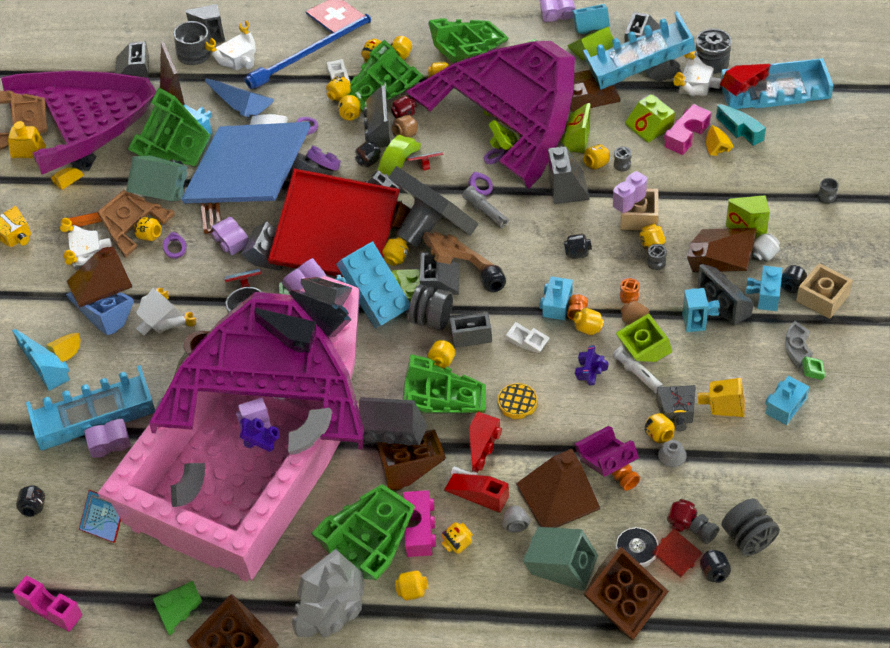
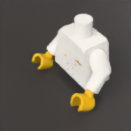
[205,20,256,71]
[673,50,722,96]
[60,218,112,270]
[136,287,196,336]

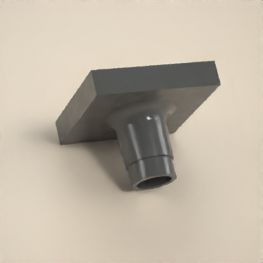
[388,166,479,248]

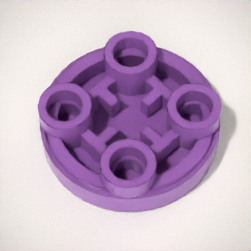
[306,145,341,171]

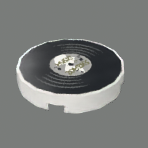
[616,527,659,567]

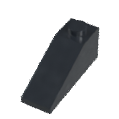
[289,290,352,337]
[254,308,316,353]

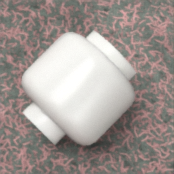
[752,233,780,261]

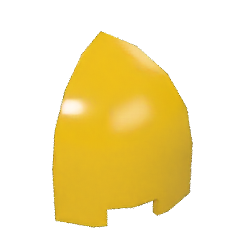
[706,125,734,156]
[51,168,84,190]
[46,333,81,363]

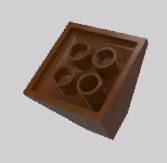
[160,42,185,105]
[570,70,621,112]
[687,228,757,272]
[67,246,132,308]
[376,429,446,490]
[516,449,600,528]
[584,547,669,640]
[187,594,279,648]

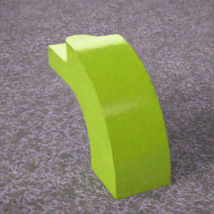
[378,135,421,176]

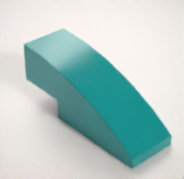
[716,104,766,146]

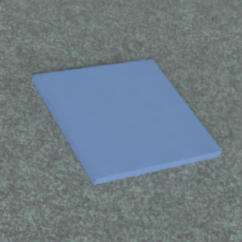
[181,122,311,203]

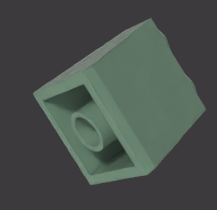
[126,156,187,201]
[523,527,598,591]

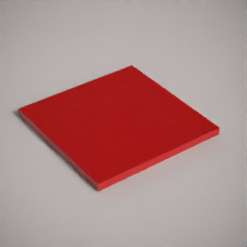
[268,168,400,277]

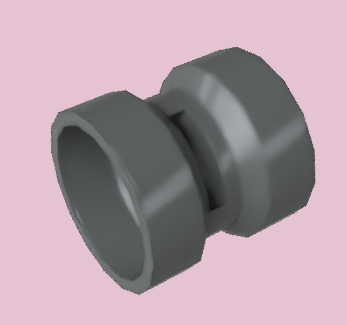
[614,146,632,171]
[818,178,839,204]
[647,244,667,270]
[689,514,720,544]

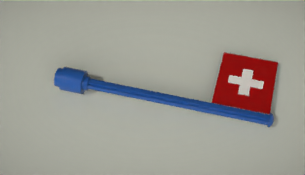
[244,0,371,89]

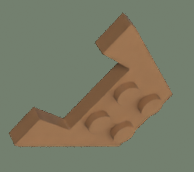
[0,90,48,150]
[98,190,175,258]
[423,231,494,270]

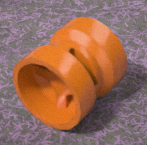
[620,278,640,304]
[567,294,588,320]
[612,464,641,491]

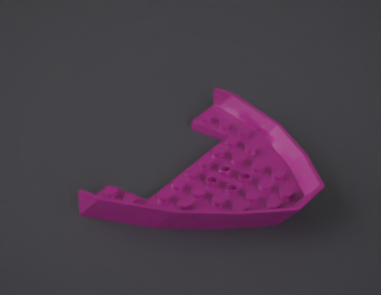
[406,41,575,189]
[1,70,156,175]
[149,292,364,449]

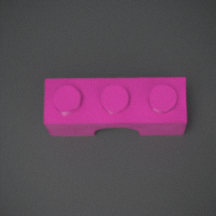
[664,104,711,155]
[404,490,436,557]
[13,575,83,632]

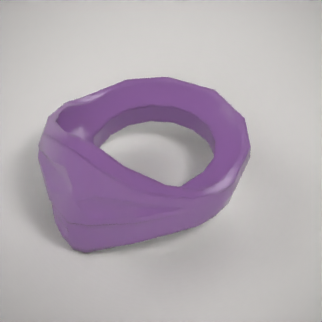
[296,117,318,135]
[484,148,508,164]
[468,172,493,196]
[163,232,187,259]

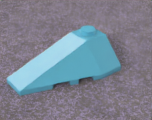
[12,329,70,391]

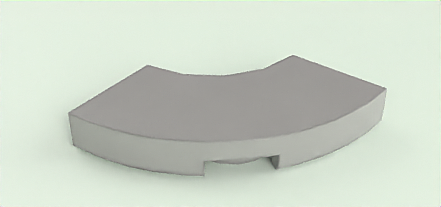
[785,321,813,368]
[288,408,332,455]

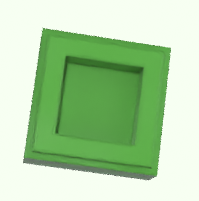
[802,356,826,380]

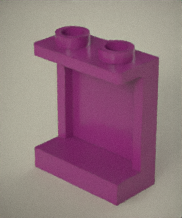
[575,425,639,477]

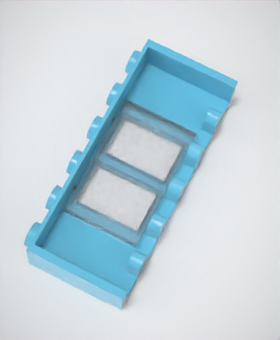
[583,11,696,89]
[721,58,834,109]
[26,365,156,451]

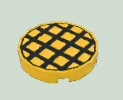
[498,383,537,419]

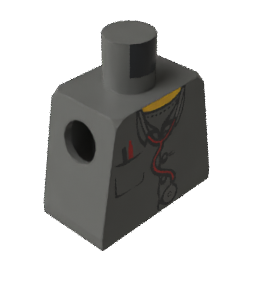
[656,385,696,432]

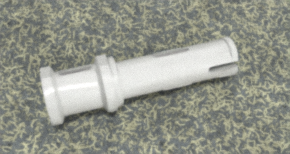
[613,345,663,394]

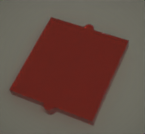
[652,528,702,578]

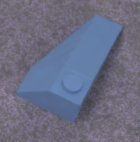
[205,78,274,117]
[66,292,134,335]

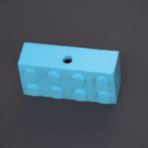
[336,241,410,329]

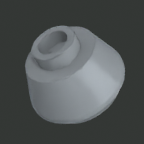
[658,440,687,467]
[502,505,531,533]

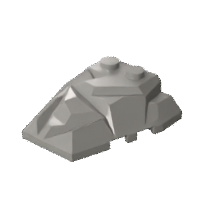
[292,549,365,637]

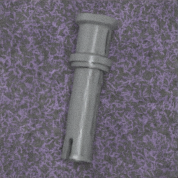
[462,186,509,228]

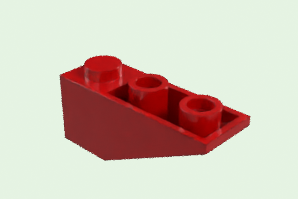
[720,64,771,96]
[469,412,502,473]
[444,473,509,513]

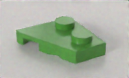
[153,581,202,635]

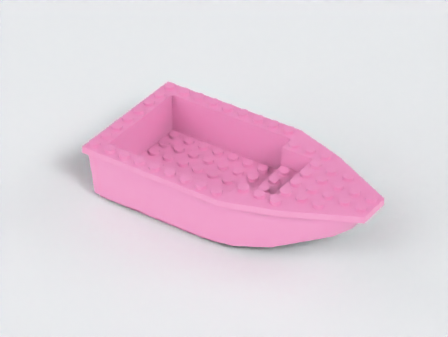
[98,276,360,582]

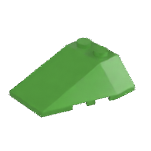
[428,18,509,63]
[348,39,424,112]
[128,88,211,166]
[403,354,486,414]
[311,484,415,580]

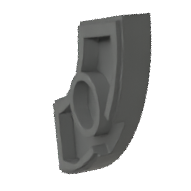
[171,463,205,507]

